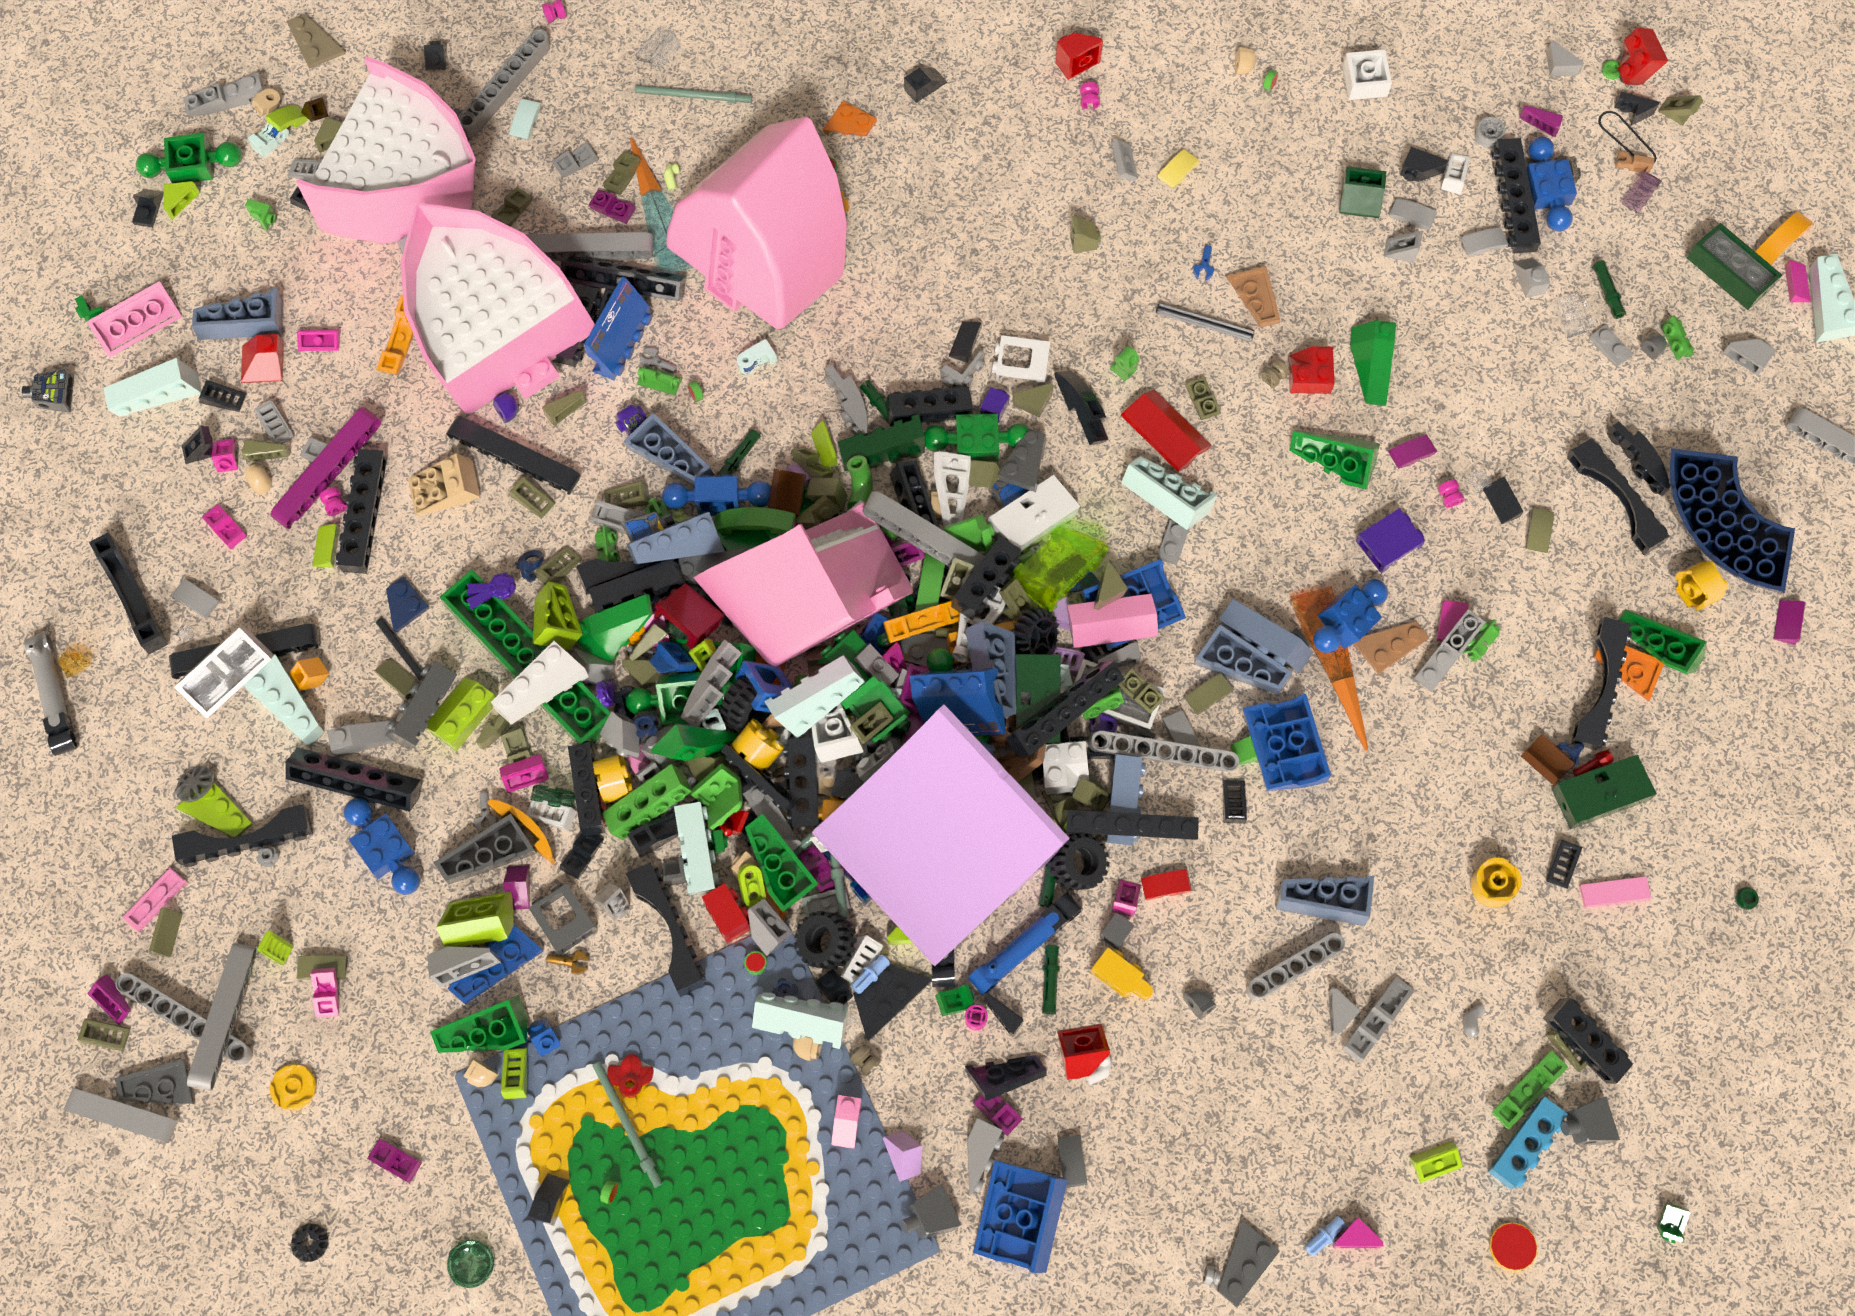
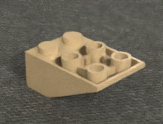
[408,453,480,516]

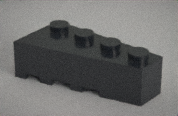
[588,559,686,612]

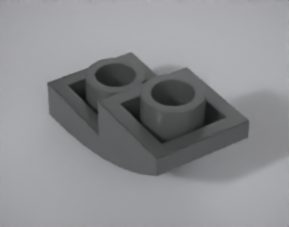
[1058,1135,1088,1188]

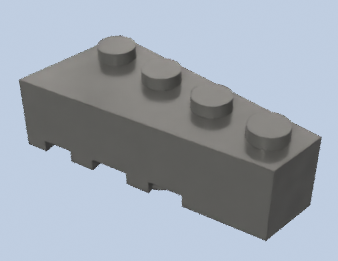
[385,661,457,749]
[434,814,536,884]

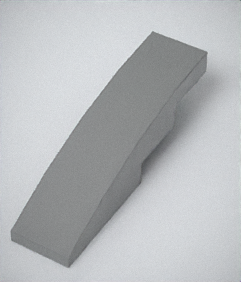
[681,639,742,727]
[1342,976,1415,1063]

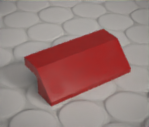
[1120,389,1212,472]

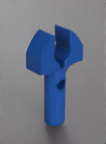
[1193,245,1214,281]

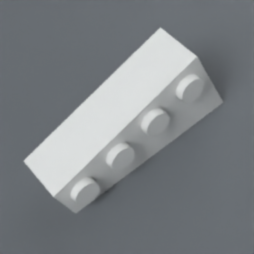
[491,641,588,724]
[812,703,863,763]

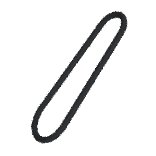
[1598,111,1657,163]

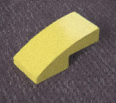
[1158,149,1199,188]

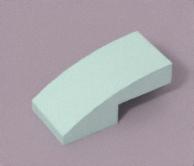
[509,98,541,140]

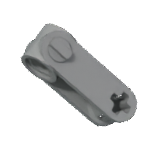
[588,500,646,535]

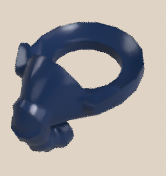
[515,550,544,583]
[1556,742,1584,769]

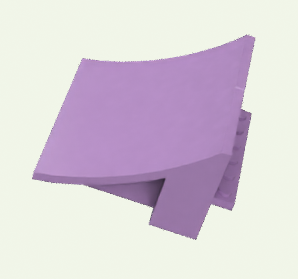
[812,705,1070,966]

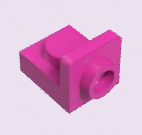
[211,438,238,473]

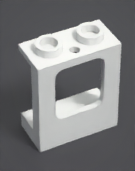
[992,335,1050,386]

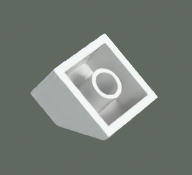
[1342,50,1392,100]
[1043,741,1089,795]

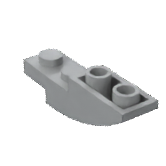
[183,72,265,116]
[824,364,868,436]
[1414,609,1486,692]

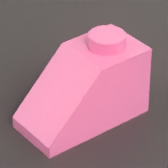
[832,1095,862,1149]

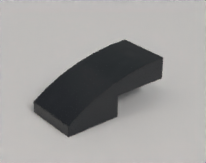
[560,833,604,880]

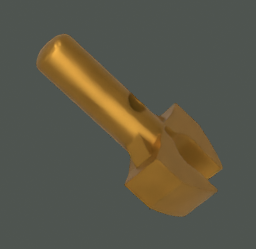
[546,951,590,975]

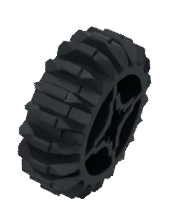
[1012,607,1060,655]

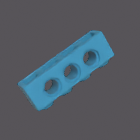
[1488,1096,1568,1190]

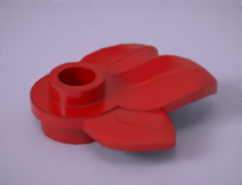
[608,1053,654,1098]

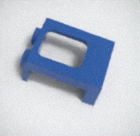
[735,660,793,712]

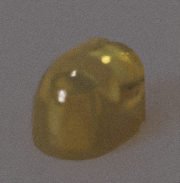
[56,650,90,678]

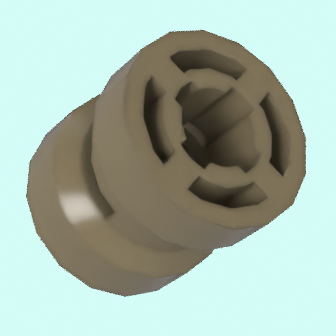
[1260,359,1290,388]
[850,1044,882,1077]

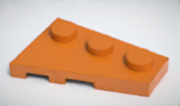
[1594,645,1664,701]

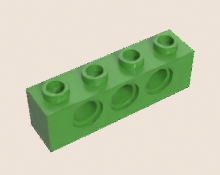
[602,764,692,840]

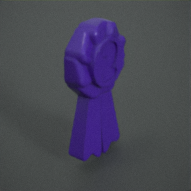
[466,572,516,609]
[596,678,617,708]

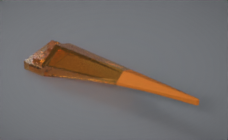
[1290,586,1368,751]

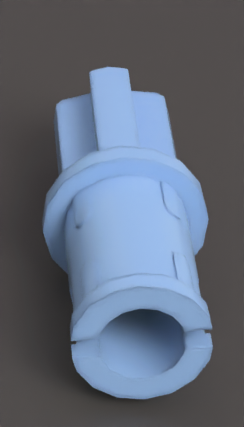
[851,954,890,994]
[1305,1216,1347,1256]

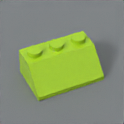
[426,677,496,752]
[436,891,514,947]

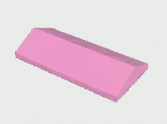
[87,281,182,358]
[1067,594,1158,648]

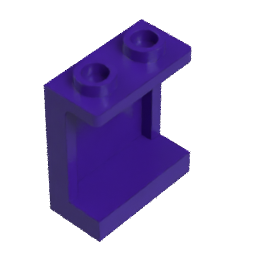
[1356,508,1425,574]

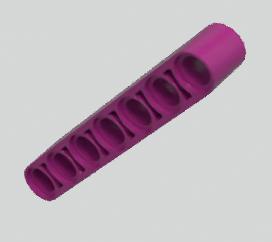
[270,407,381,529]

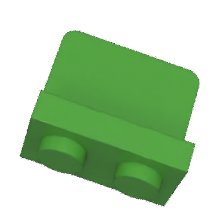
[943,514,996,555]
[691,763,743,830]

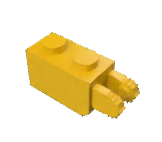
[1091,948,1154,1001]

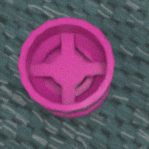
[541,0,566,24]
[1080,82,1100,109]
[1437,480,1465,508]
[319,487,347,516]
[965,1005,988,1031]

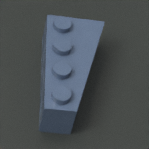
[192,288,283,340]
[623,413,715,486]
[626,512,725,564]
[1219,599,1313,674]
[965,621,1016,718]
[1195,625,1292,695]
[1106,754,1146,846]
[1276,876,1375,926]

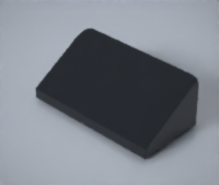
[949,321,982,363]
[1483,477,1523,525]

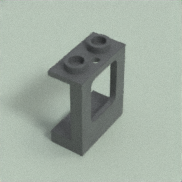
[529,883,597,956]

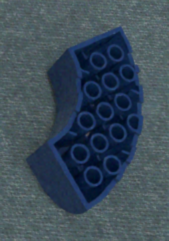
[1670,448,1795,593]

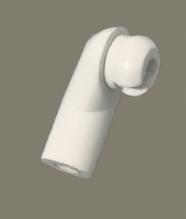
[1086,1056,1112,1085]

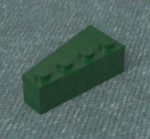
[838,414,925,471]

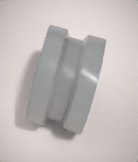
[1475,117,1505,148]

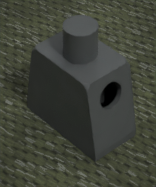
[1561,1097,1620,1145]
[901,1184,961,1239]

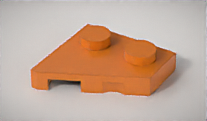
[823,101,877,136]

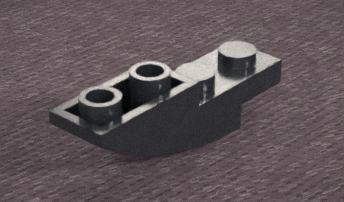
[1054,370,1109,445]
[1608,421,1670,497]

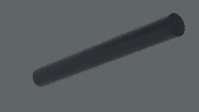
[376,618,423,681]

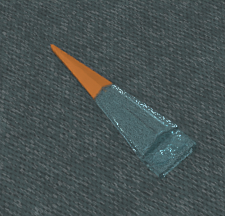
[630,138,693,274]

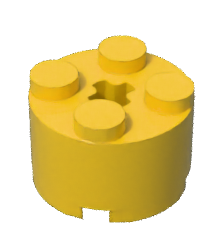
[1675,560,1728,611]
[732,719,784,770]
[593,754,634,803]
[1471,858,1522,908]

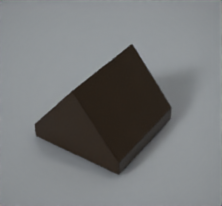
[301,97,328,122]

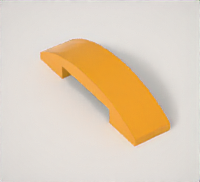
[1755,211,1814,265]
[376,295,414,375]
[883,600,960,643]
[487,799,555,865]

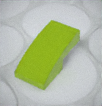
[266,105,308,132]

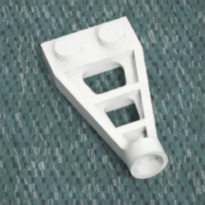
[934,451,971,528]
[952,587,1006,663]

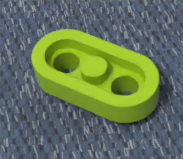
[738,863,766,908]

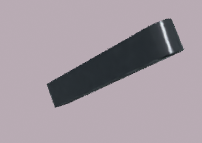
[446,416,581,495]
[169,624,319,679]

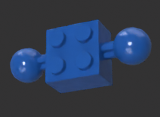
[1527,136,1577,232]
[662,474,771,516]
[1313,579,1388,653]
[343,798,420,895]

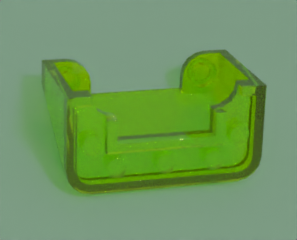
[1013,526,1110,612]

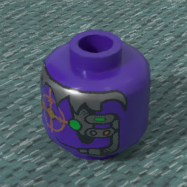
[615,404,647,435]

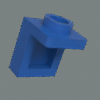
[527,1017,561,1056]

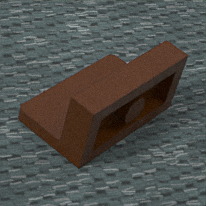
[767,469,806,516]
[1521,734,1575,786]

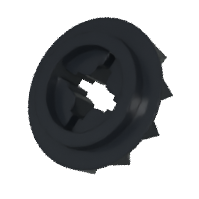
[289,1223,328,1262]

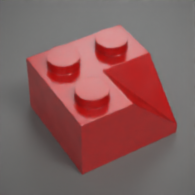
[1618,27,1668,85]
[1055,33,1103,80]
[1288,346,1335,394]
[702,883,750,944]

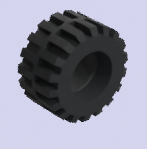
[720,677,772,733]
[1048,833,1110,890]
[794,911,857,970]

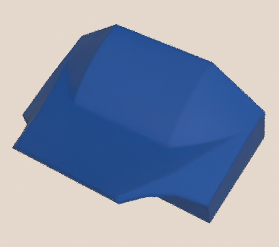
[649,642,697,673]

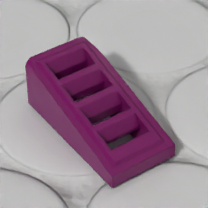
[1519,105,1563,137]
[87,974,131,1025]

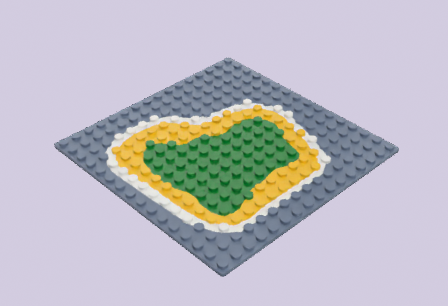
[455,921,939,1316]

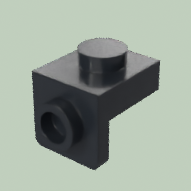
[424,41,447,70]
[614,685,636,720]
[815,969,853,1005]

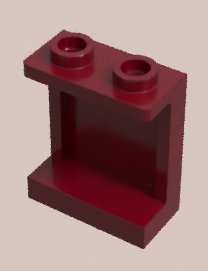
[654,583,724,649]

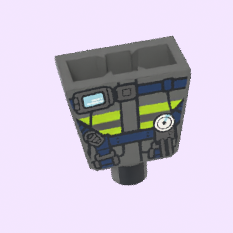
[22,369,74,412]

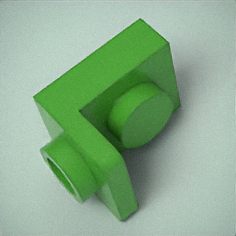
[245,199,276,231]

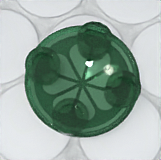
[447,1240,494,1288]

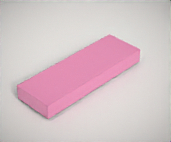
[122,867,187,933]
[1579,877,1651,908]

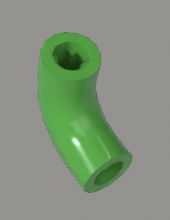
[847,455,873,510]

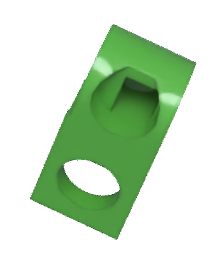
[1110,346,1139,382]

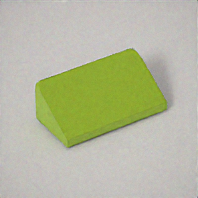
[811,421,837,468]
[312,524,340,568]
[1409,1141,1463,1183]

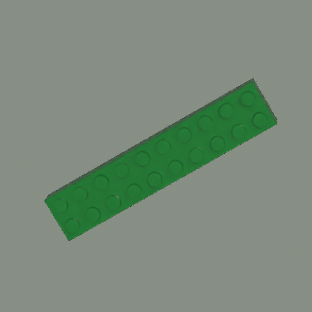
[439,569,611,746]

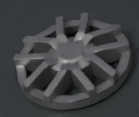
[174,765,214,802]

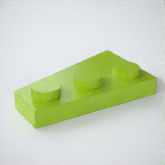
[176,780,253,837]

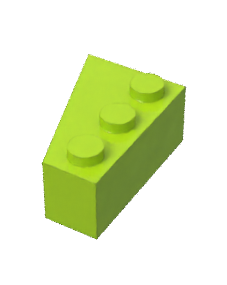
[533,582,582,650]

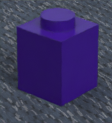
[980,387,1010,423]

